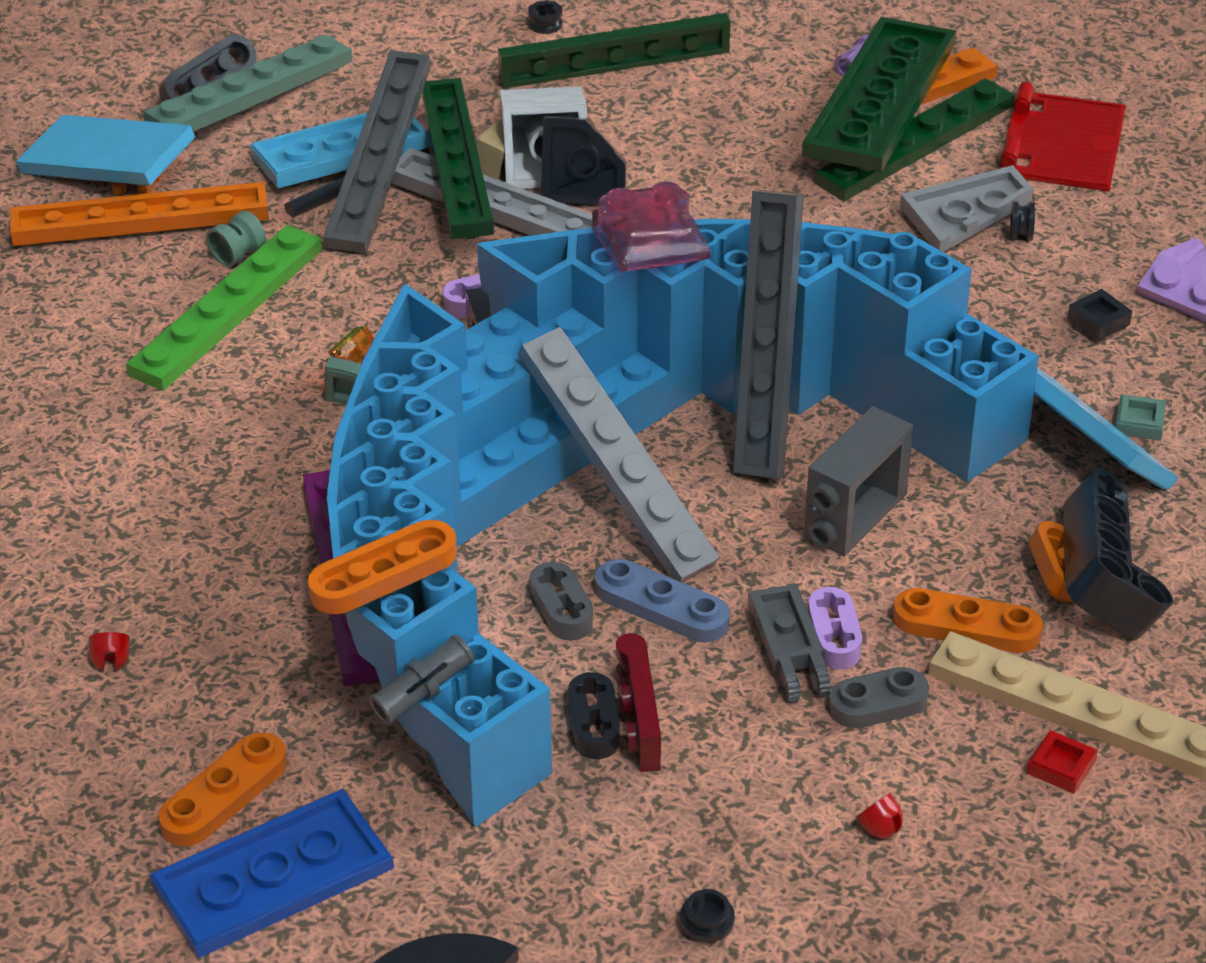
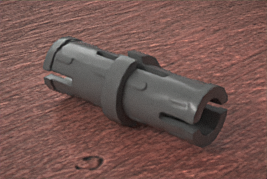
[369,634,475,725]

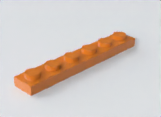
[10,182,269,246]

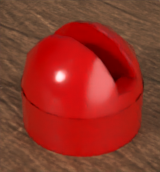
[89,632,130,671]
[856,793,903,840]

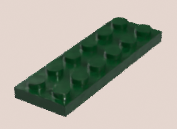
[802,17,957,172]

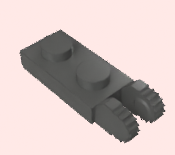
[748,584,831,702]

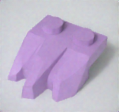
[1138,238,1206,323]

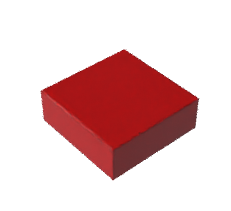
[1026,730,1098,794]

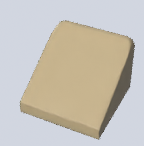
[476,121,504,180]

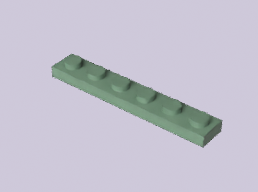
[144,35,352,132]

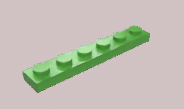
[126,225,322,391]

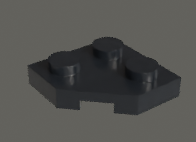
[541,116,627,206]

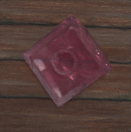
[592,182,710,272]

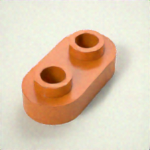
[1029,521,1075,603]

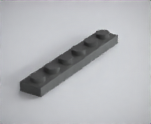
[323,50,431,254]
[733,190,804,479]

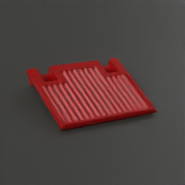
[999,82,1126,192]

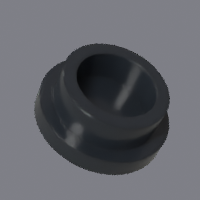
[680,889,735,942]

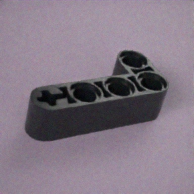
[1063,468,1173,639]

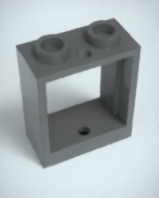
[804,406,913,557]

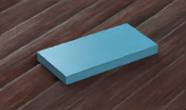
[249,112,432,188]
[16,115,195,186]
[1034,368,1179,490]

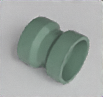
[206,211,267,268]

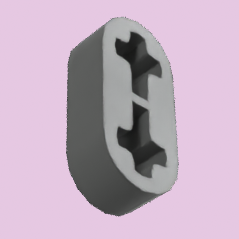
[530,562,593,641]

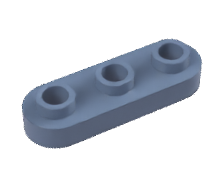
[595,559,730,642]

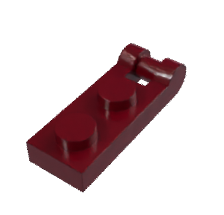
[616,633,661,772]

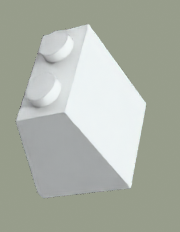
[500,87,587,189]

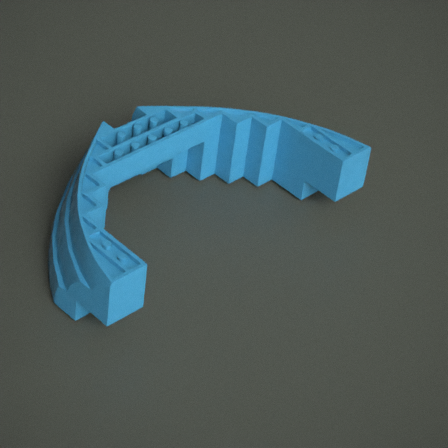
[327,219,1039,827]

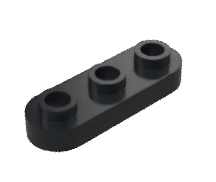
[159,34,257,102]

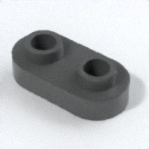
[829,667,929,728]

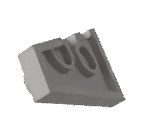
[900,165,1033,252]

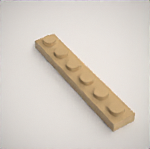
[928,631,1206,781]

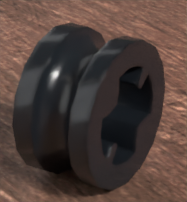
[528,0,563,34]
[1010,201,1035,240]

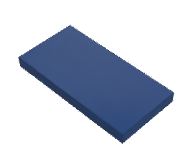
[149,789,394,959]

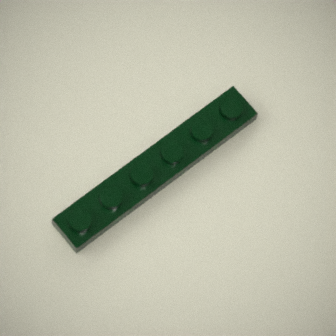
[498,13,731,89]
[421,77,494,240]
[815,78,1015,202]

